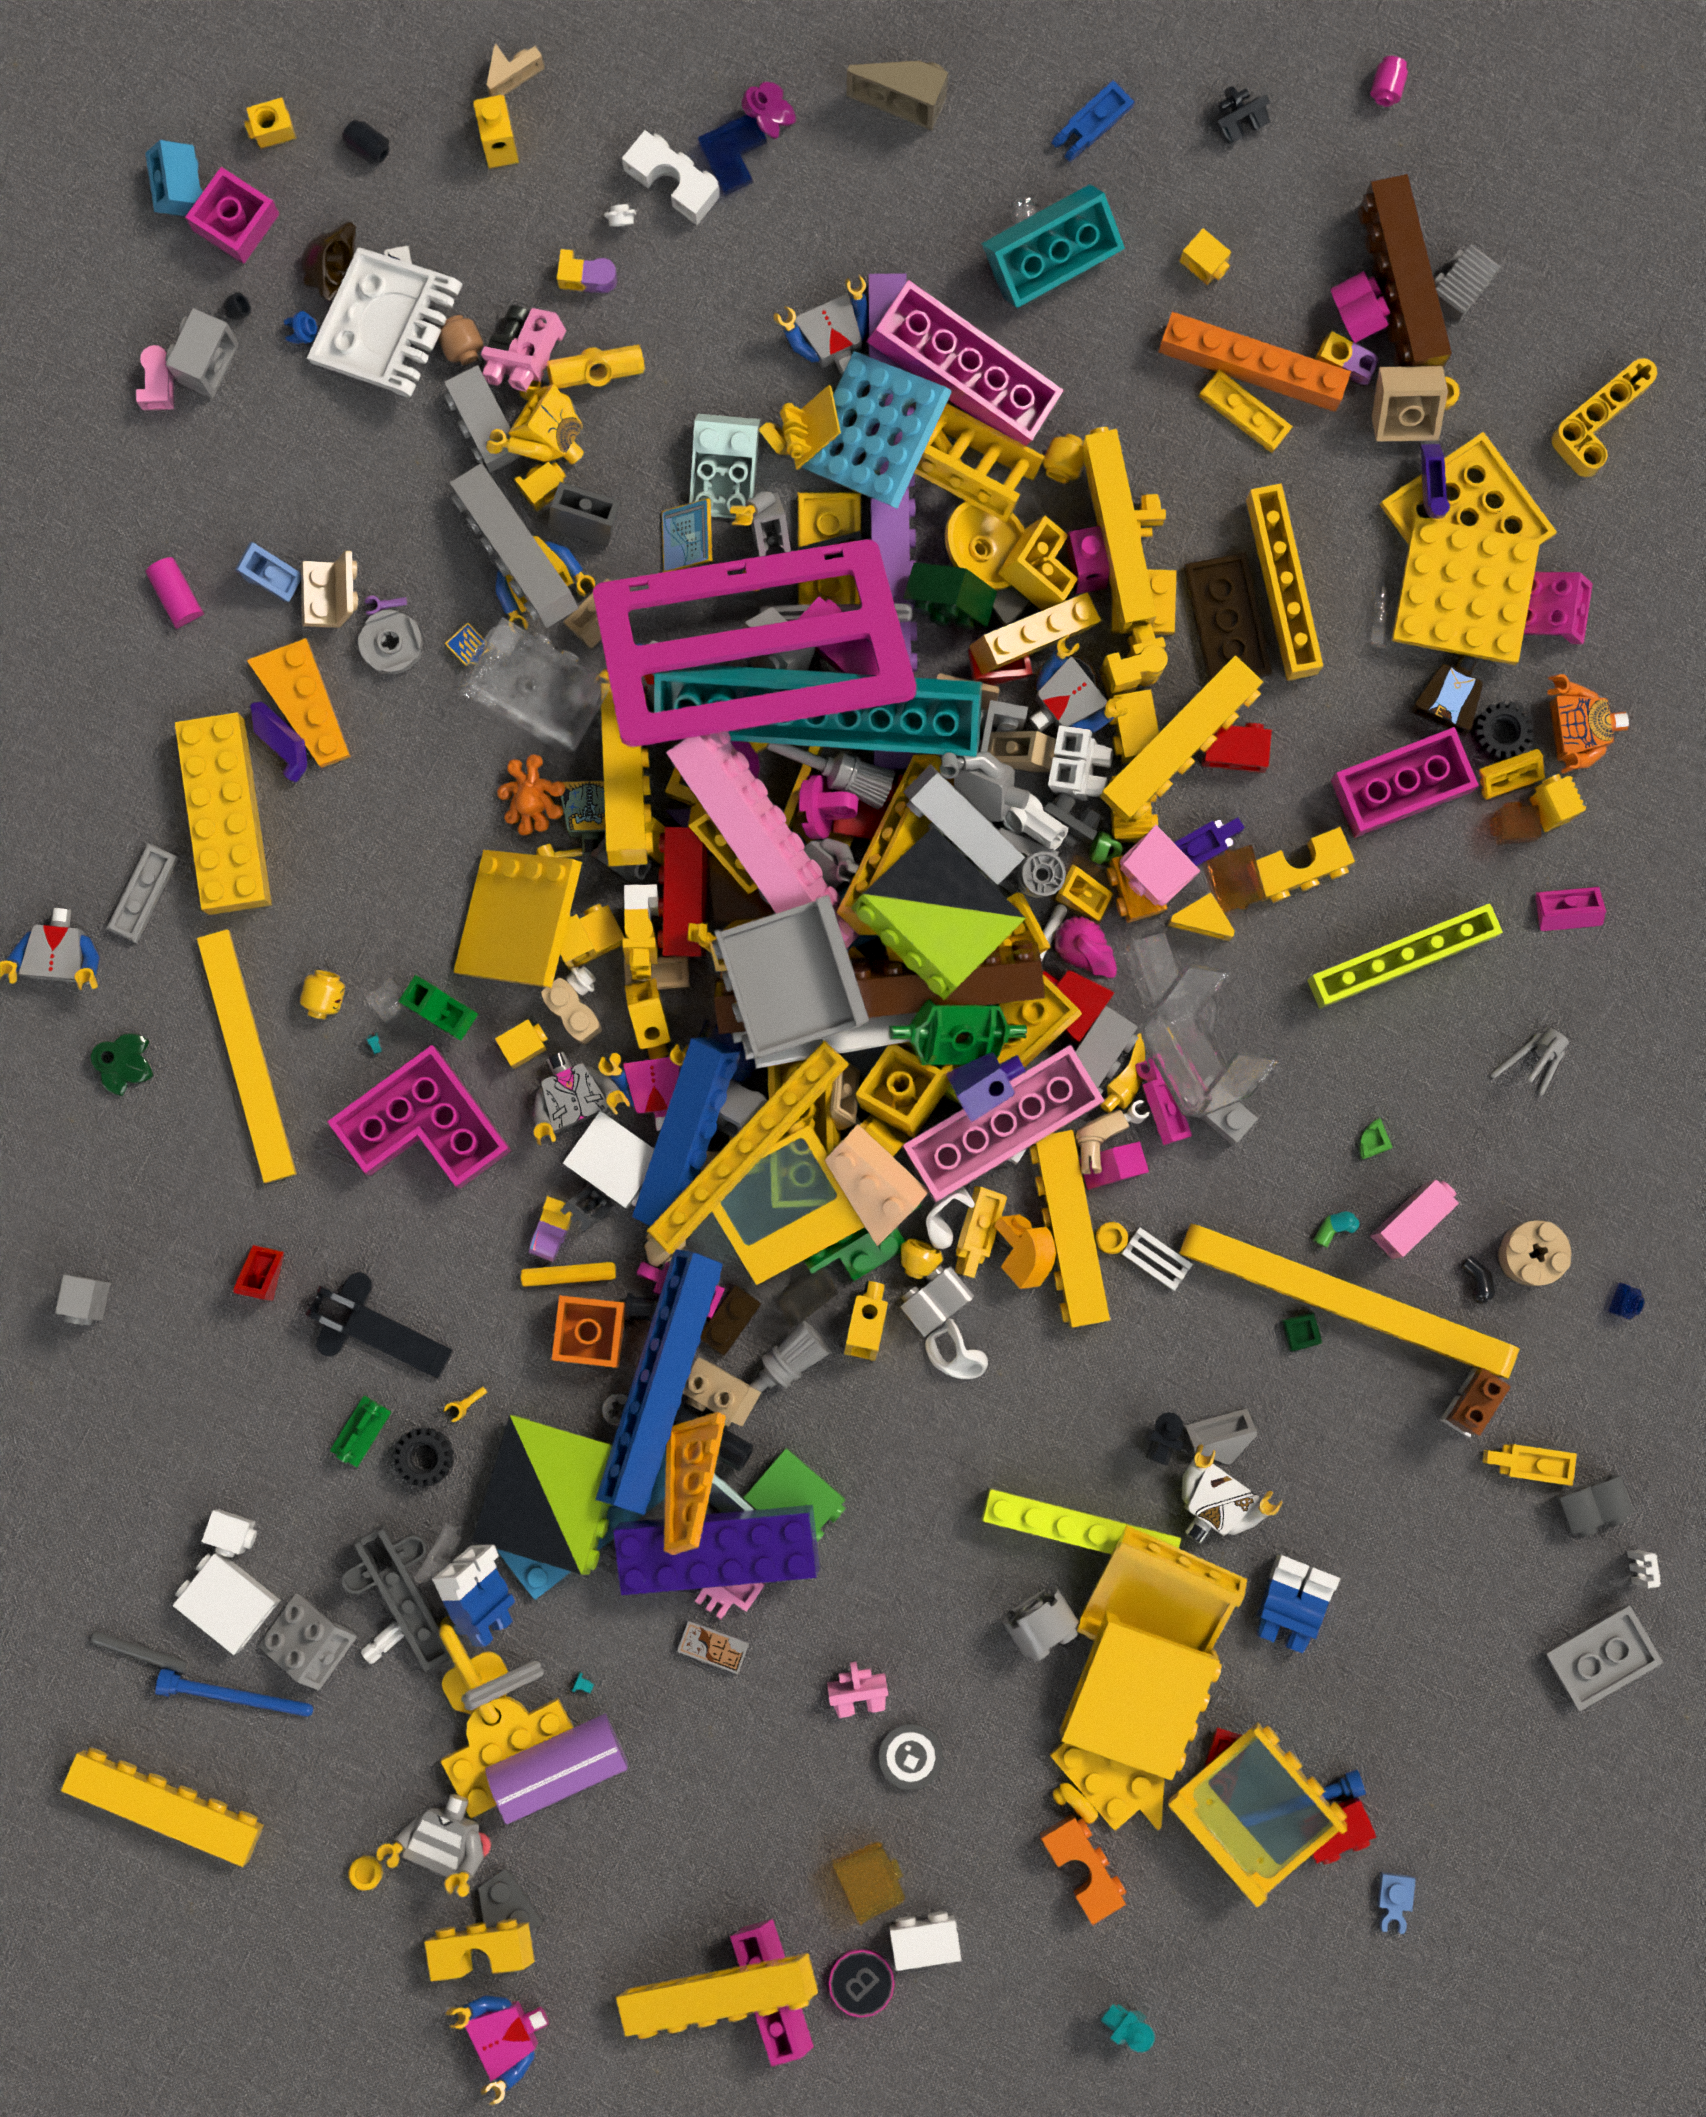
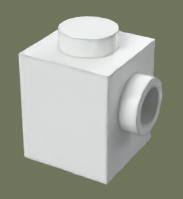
[202,1509,257,1558]

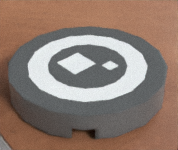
[878,1723,943,1790]

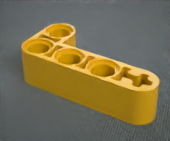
[1551,358,1657,477]

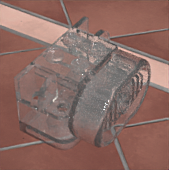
[455,617,611,752]

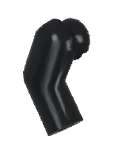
[1460,1255,1495,1304]

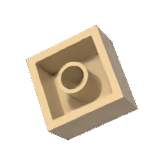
[1372,366,1448,441]

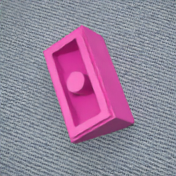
[1536,887,1606,931]

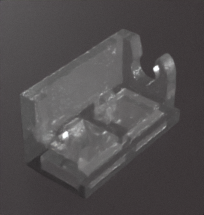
[1124,932,1185,1008]

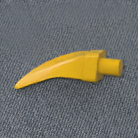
[1101,1033,1145,1113]

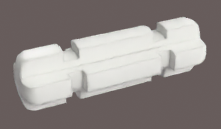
[361,1621,405,1664]

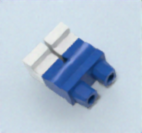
[432,1545,515,1647]
[1256,1554,1341,1654]

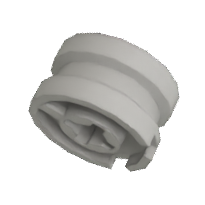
[1016,851,1066,898]

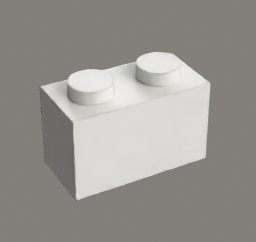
[890,1911,961,1971]

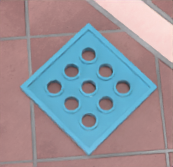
[802,351,952,509]

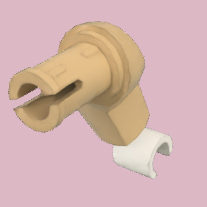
[1075,1100,1150,1174]

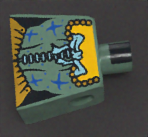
[561,781,606,855]

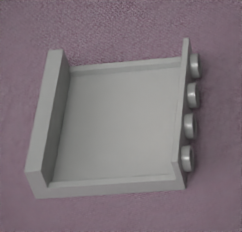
[712,895,870,1059]

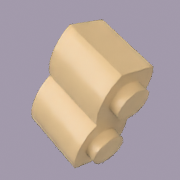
[541,978,602,1045]

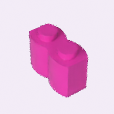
[1330,271,1391,343]

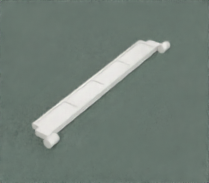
[732,1004,993,1068]

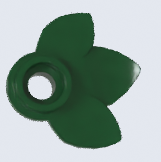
[91,1034,153,1096]

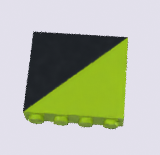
[851,827,1026,1000]
[472,1415,613,1575]

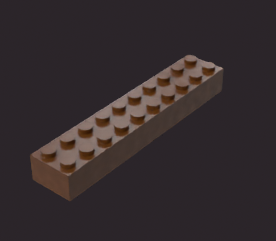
[714,940,1045,1034]

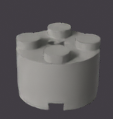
[1002,1587,1078,1662]

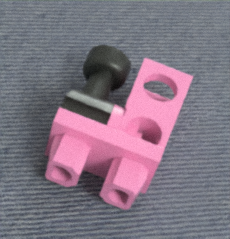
[481,305,566,392]

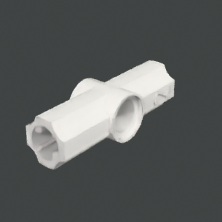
[1002,794,1068,850]

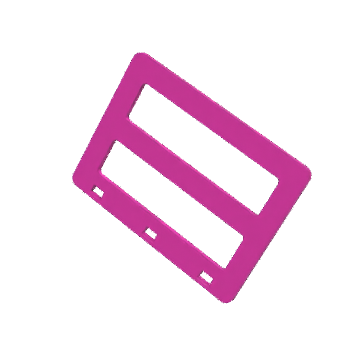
[593,540,916,747]

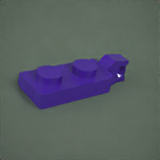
[1174,817,1245,867]

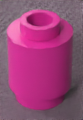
[1370,56,1408,107]

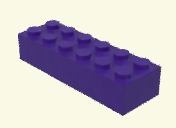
[614,1505,820,1595]

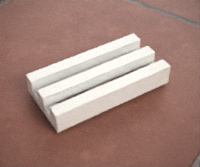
[1121,1228,1193,1291]
[1627,1550,1661,1588]

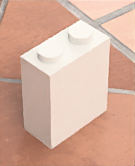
[563,1111,654,1210]
[173,1553,281,1655]

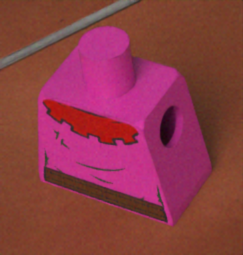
[1064,526,1110,595]

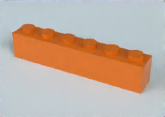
[1158,312,1351,412]

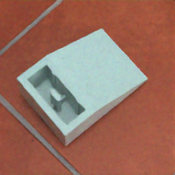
[689,414,760,519]

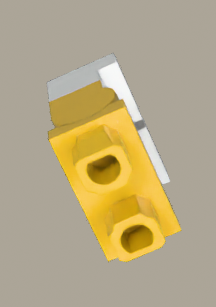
[623,884,659,980]

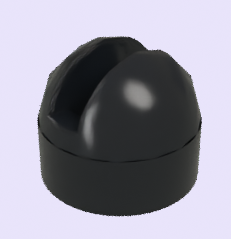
[223,292,251,320]

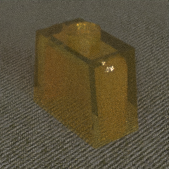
[833,1842,905,1925]

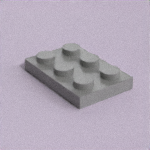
[1544,1604,1663,1712]

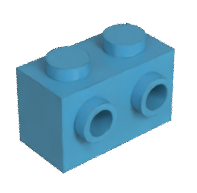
[145,140,203,216]

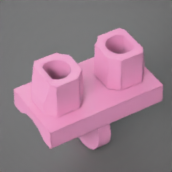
[827,1661,888,1718]

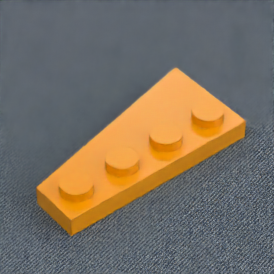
[247,638,351,768]
[664,1412,726,1555]

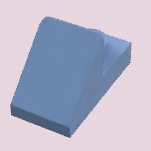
[235,542,301,602]

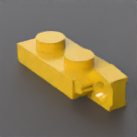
[955,1186,1007,1278]
[1482,1444,1577,1486]

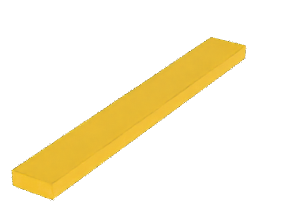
[197,929,297,1183]
[647,1040,849,1255]

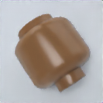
[438,315,483,365]

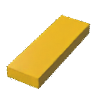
[1199,370,1293,453]

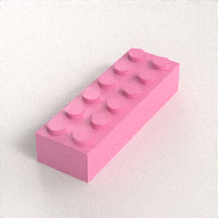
[902,1045,1104,1203]

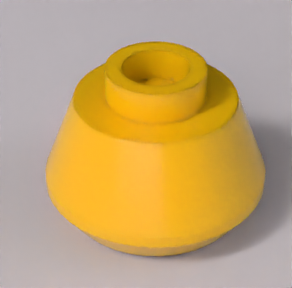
[901,1239,943,1279]

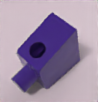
[946,1053,1026,1122]

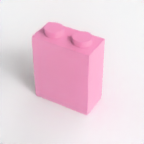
[1370,1179,1459,1259]

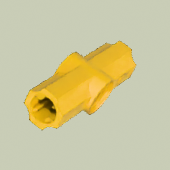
[546,344,645,389]

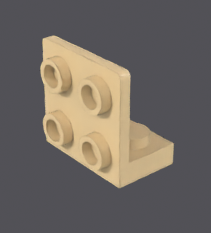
[301,551,358,628]

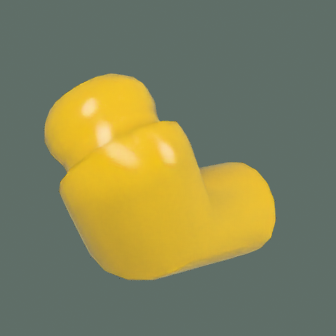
[1052,1783,1098,1824]

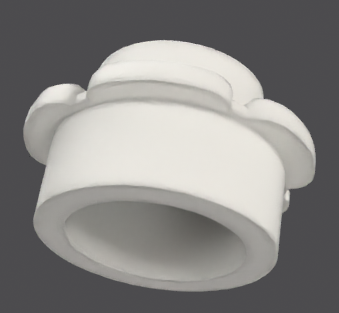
[566,966,596,996]

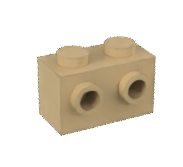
[683,1357,761,1427]

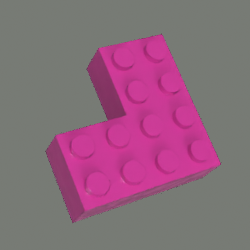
[327,1045,512,1189]

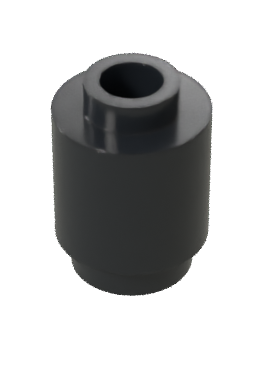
[342,119,390,165]

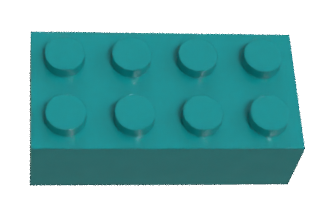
[981,184,1125,308]

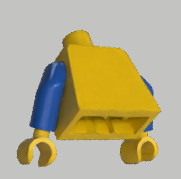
[495,536,595,634]

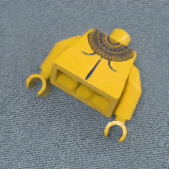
[486,380,584,464]

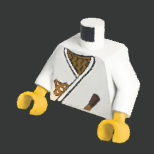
[1182,1444,1282,1544]

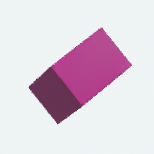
[1079,1142,1149,1190]

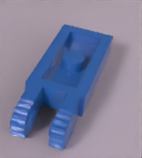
[1051,80,1134,162]

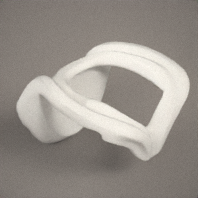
[926,1187,975,1250]
[925,1319,988,1379]

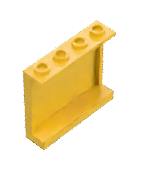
[1077,1525,1247,1654]
[1059,1612,1222,1780]

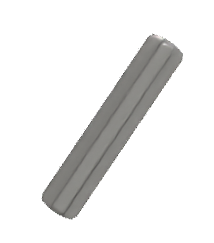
[461,1660,544,1710]

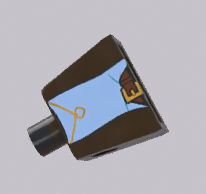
[1409,655,1483,737]

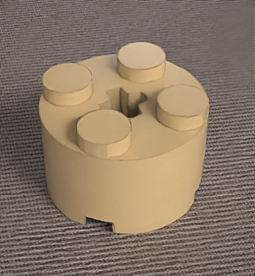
[1498,1220,1571,1286]

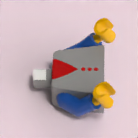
[773,275,869,376]
[1029,635,1128,733]
[0,908,100,990]

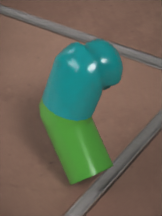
[1313,1211,1360,1248]

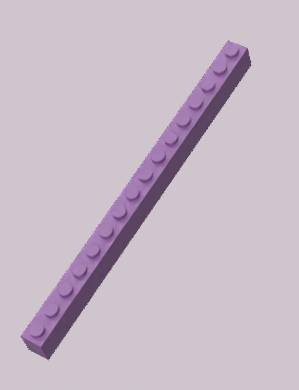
[868,274,918,775]

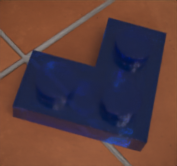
[697,114,767,196]

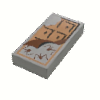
[677,1620,750,1674]

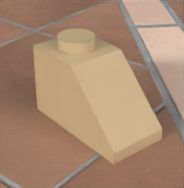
[987,731,1056,772]

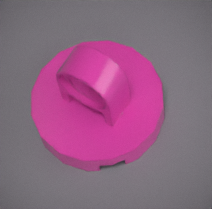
[799,775,859,840]

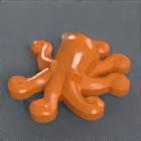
[497,754,565,836]

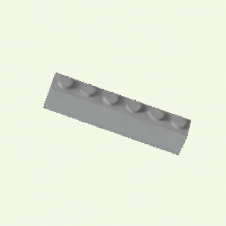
[449,463,579,628]

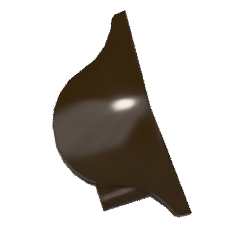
[302,221,356,301]

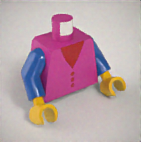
[598,1044,689,1131]
[446,1995,549,2105]

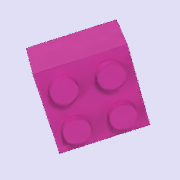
[185,167,279,264]

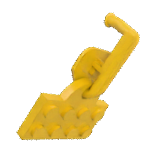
[439,1616,574,1819]

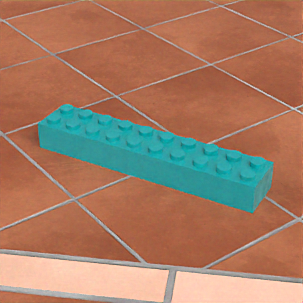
[654,665,982,757]

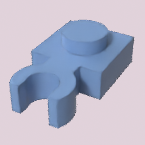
[1377,1872,1416,1934]

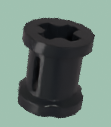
[624,1292,660,1322]

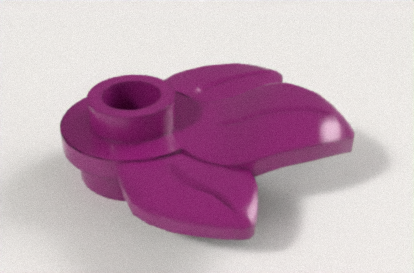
[741,82,796,139]

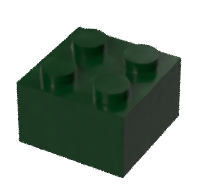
[903,562,997,630]

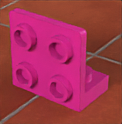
[1524,572,1593,644]

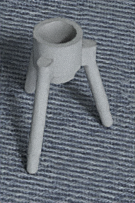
[1491,1028,1569,1096]

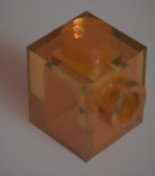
[1490,802,1542,845]

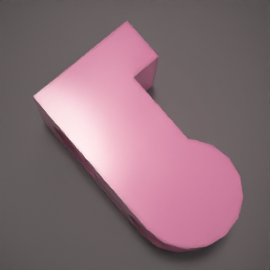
[136,345,174,410]

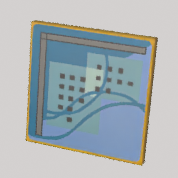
[662,498,712,572]

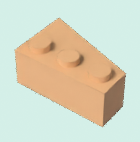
[825,1124,929,1246]

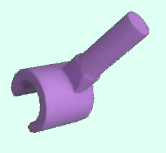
[364,596,407,617]

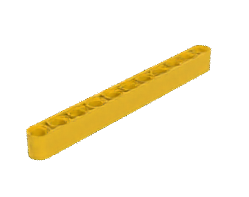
[1179,1223,1520,1379]

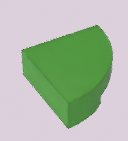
[1359,1118,1393,1160]

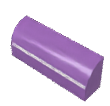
[485,1713,628,1825]

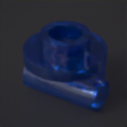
[1608,1282,1645,1320]

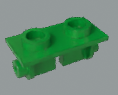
[330,1395,392,1468]

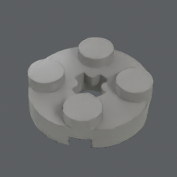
[358,610,423,674]

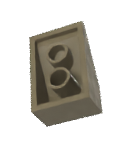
[847,60,949,130]

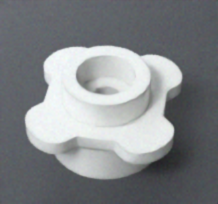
[604,204,636,227]

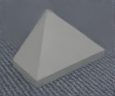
[1185,1409,1257,1465]

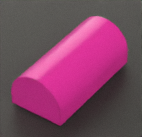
[145,557,204,629]

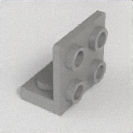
[978,700,1028,752]
[259,1594,357,1690]

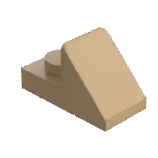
[487,44,545,97]

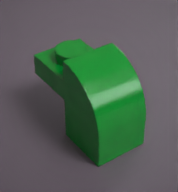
[398,975,478,1041]

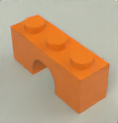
[1039,1813,1127,1925]

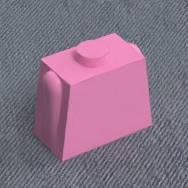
[1120,825,1200,906]

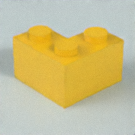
[998,515,1078,611]
[560,904,625,971]

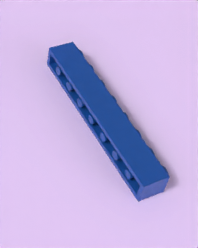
[595,1249,723,1515]

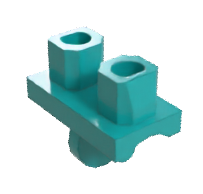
[1101,2004,1155,2052]

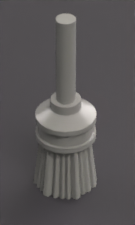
[766,743,895,810]
[750,1320,831,1392]

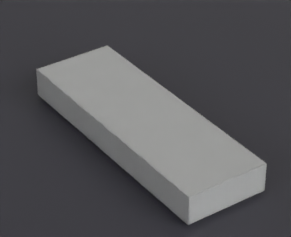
[106,843,179,943]

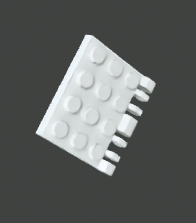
[307,247,462,398]

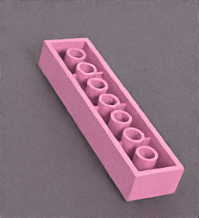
[666,731,860,949]

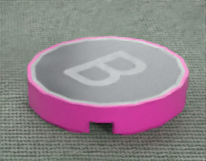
[829,1949,895,2018]

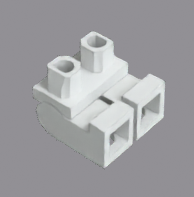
[1048,725,1113,801]

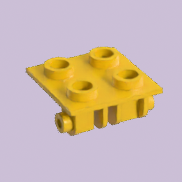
[780,385,841,469]

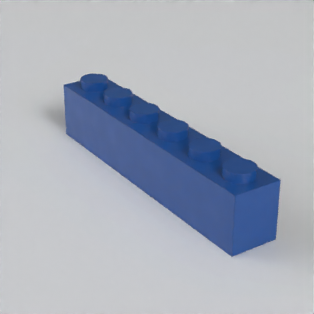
[632,1037,740,1227]

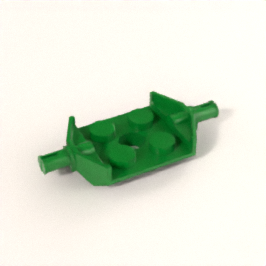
[888,999,1027,1065]

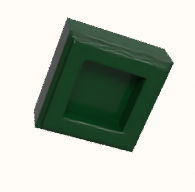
[1282,1312,1323,1352]

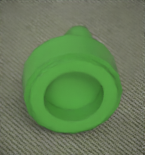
[1089,831,1122,864]

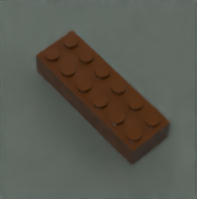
[1358,174,1452,368]

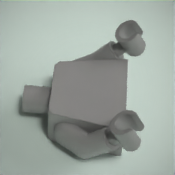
[940,752,1030,841]
[797,833,860,893]

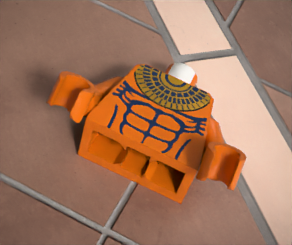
[1547,674,1629,774]

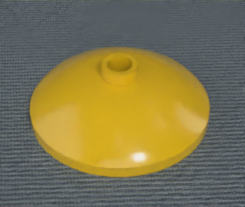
[945,501,1025,590]

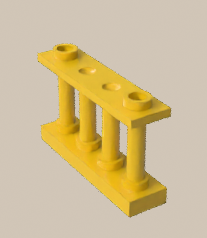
[914,403,1045,523]

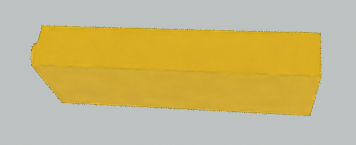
[1082,427,1157,634]

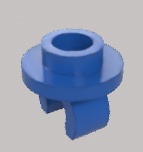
[284,311,317,344]

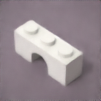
[622,130,720,225]

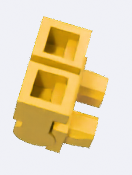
[1099,624,1168,700]

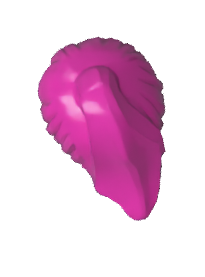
[1054,916,1117,978]

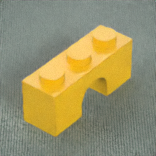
[1248,827,1355,903]
[425,1919,535,1981]

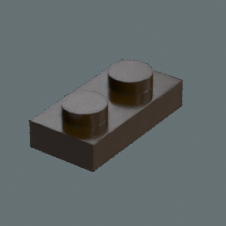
[701,1285,762,1356]

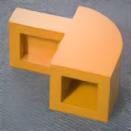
[994,1214,1056,1289]

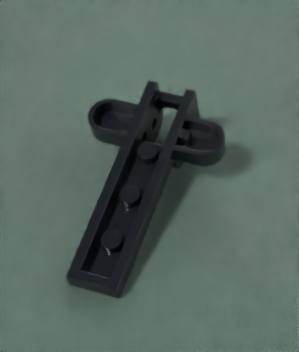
[305,1272,453,1379]

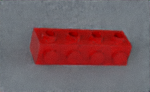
[658,827,708,957]

